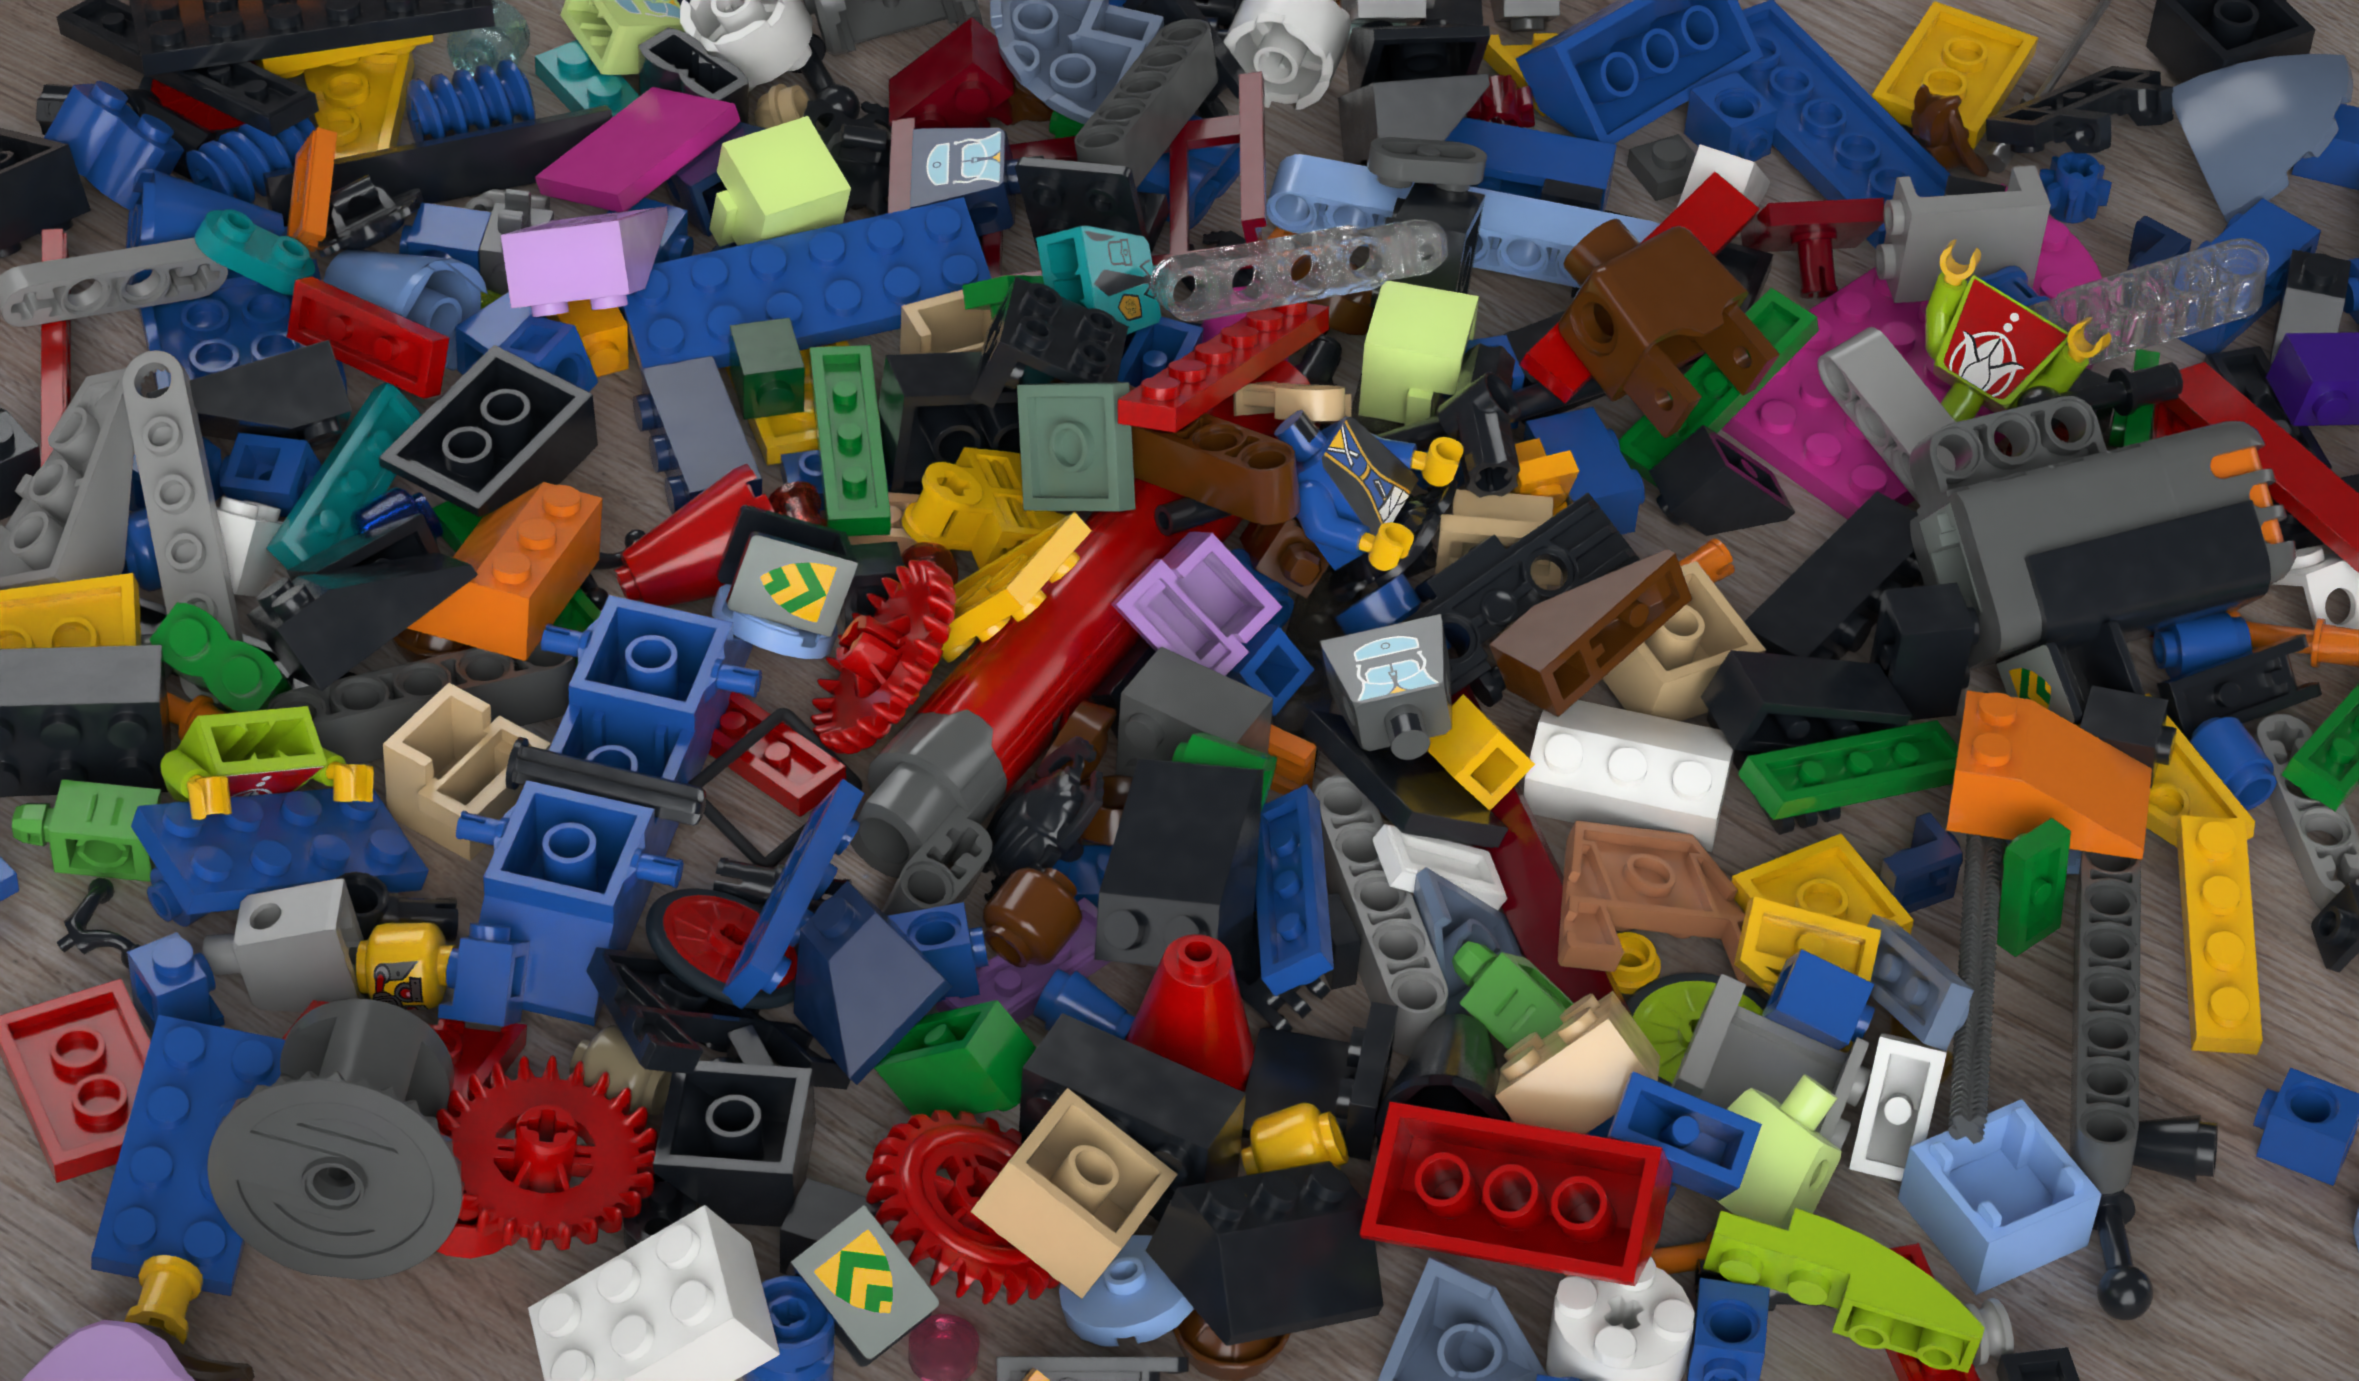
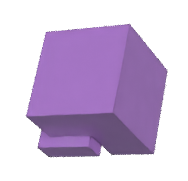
[1111,532,1282,676]

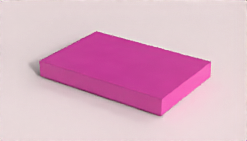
[535,87,741,212]

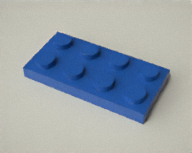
[131,788,429,915]
[91,1015,285,1296]

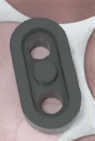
[1367,137,1487,192]

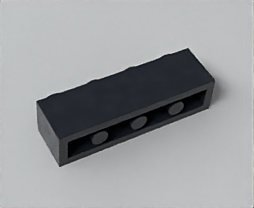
[1744,491,1924,660]

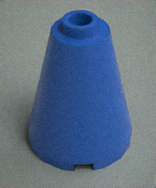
[126,168,288,285]

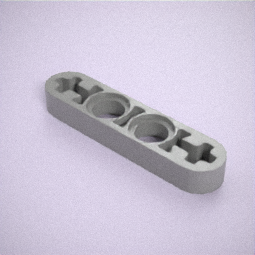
[0,238,228,327]
[2254,714,2359,910]

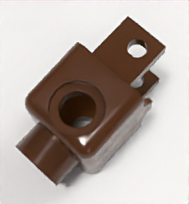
[1559,219,1780,438]

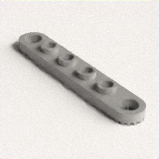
[122,350,243,710]

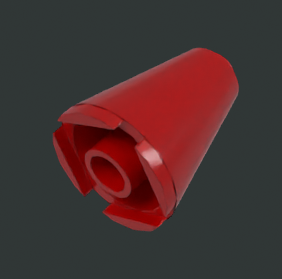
[614,463,774,607]
[1125,934,1255,1093]

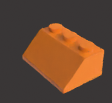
[408,482,603,661]

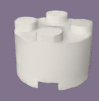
[680,0,812,91]
[1223,0,1351,110]
[1546,1257,1695,1381]

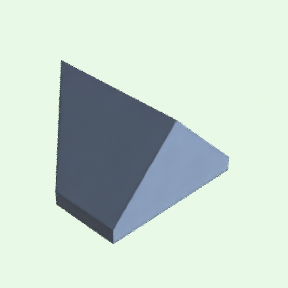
[1413,867,1522,1015]
[1378,1257,1548,1381]

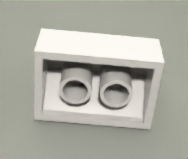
[1524,700,1735,852]

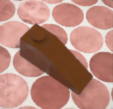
[1489,549,1692,717]

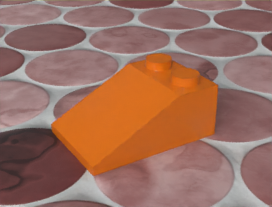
[1946,690,2152,860]

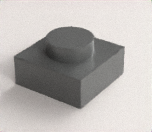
[1627,134,1696,201]

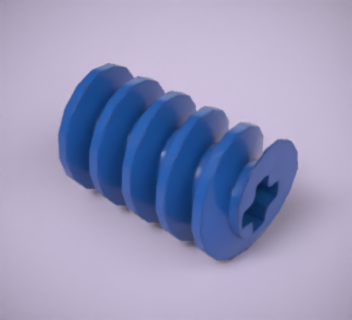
[406,59,536,143]
[186,117,316,204]

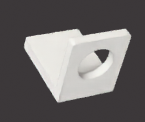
[2273,546,2359,630]

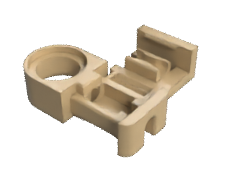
[1233,381,1351,425]

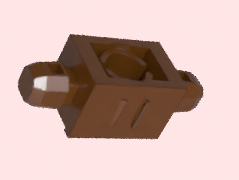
[1239,516,1329,599]

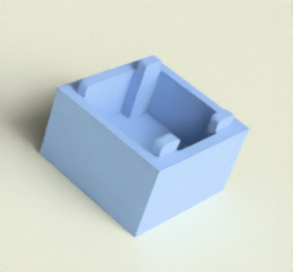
[1898,1099,2102,1295]

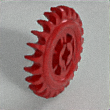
[810,560,956,755]
[435,1055,657,1251]
[866,1110,1060,1306]

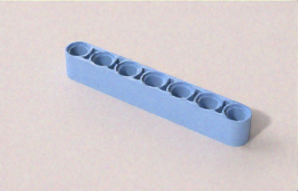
[1266,154,1660,288]

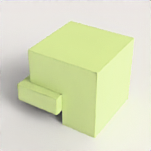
[709,116,851,247]
[1358,280,1479,426]

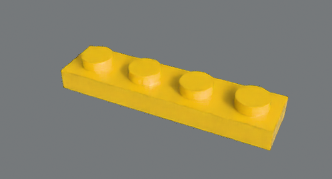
[2176,815,2263,1055]

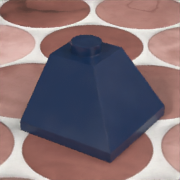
[793,880,953,1085]

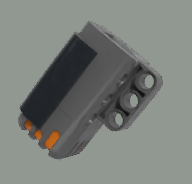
[1909,396,2296,670]

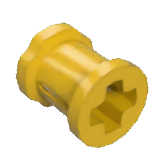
[124,1255,203,1344]

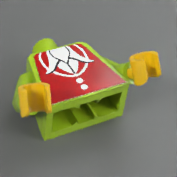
[1925,239,2112,422]
[160,706,374,820]

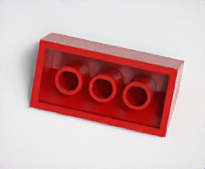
[1359,1101,1673,1286]

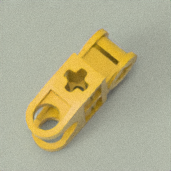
[901,447,1068,570]

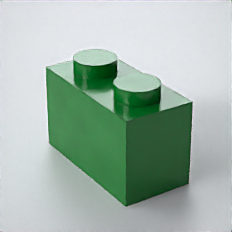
[874,1000,1036,1119]

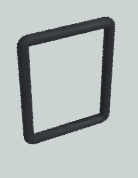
[688,708,863,868]

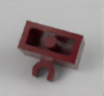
[889,17,1014,129]

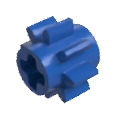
[2039,151,2112,224]

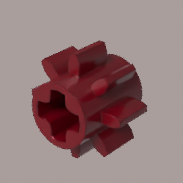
[1466,74,1535,128]

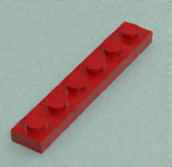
[1118,293,1329,433]

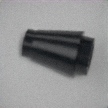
[2133,1115,2218,1182]

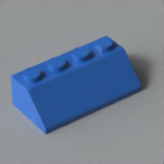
[1516,0,1763,144]

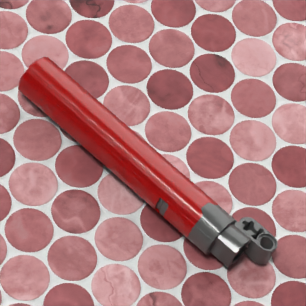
[850,360,1320,916]

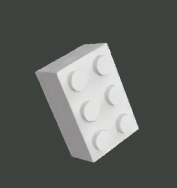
[528,1205,780,1381]

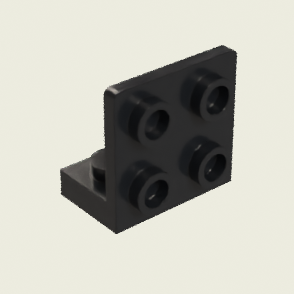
[1015,157,1170,254]
[970,277,1128,408]
[1242,1002,1398,1161]

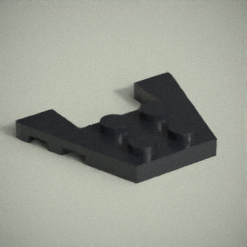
[586,947,851,1090]

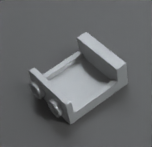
[1875,165,2051,303]
[1671,973,1872,1150]

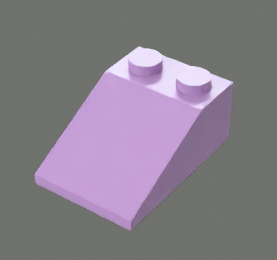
[501,206,668,317]

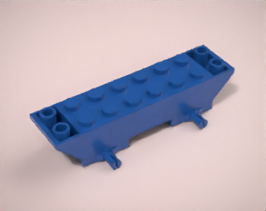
[456,595,762,1026]

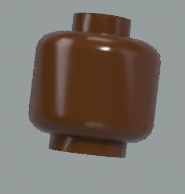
[983,867,1082,968]

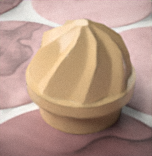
[754,84,809,129]

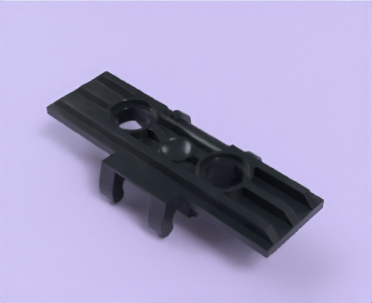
[1401,492,1640,707]

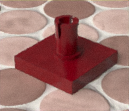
[1741,198,1884,299]

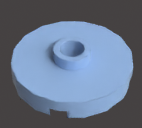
[712,584,838,659]
[1059,1235,1194,1347]

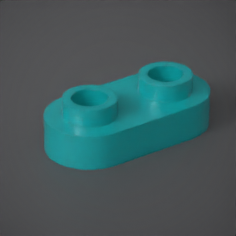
[195,209,315,295]

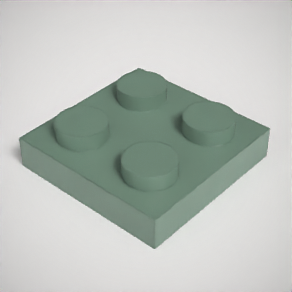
[1017,382,1136,511]

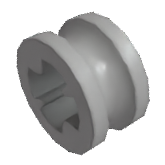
[1963,1298,2014,1367]

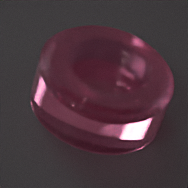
[908,1314,980,1381]

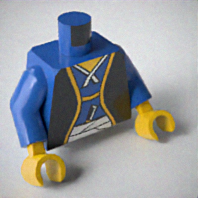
[1274,410,1464,571]

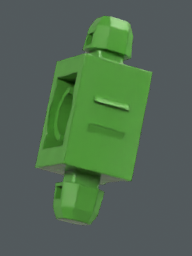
[12,780,161,882]
[1452,941,1574,1050]

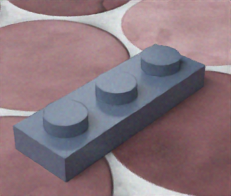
[1867,914,1974,1051]

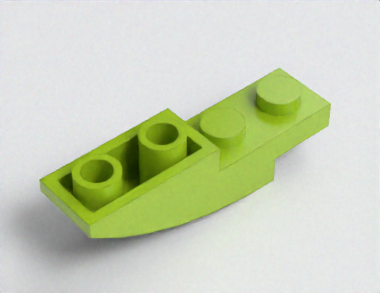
[1703,1208,1985,1373]

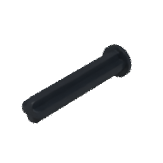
[505,737,706,826]

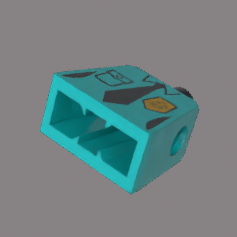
[1036,226,1170,334]

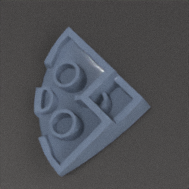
[990,0,1164,125]
[2172,54,2353,224]

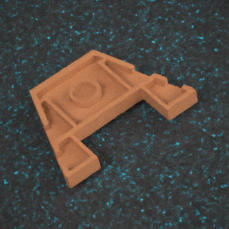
[1558,820,1762,989]

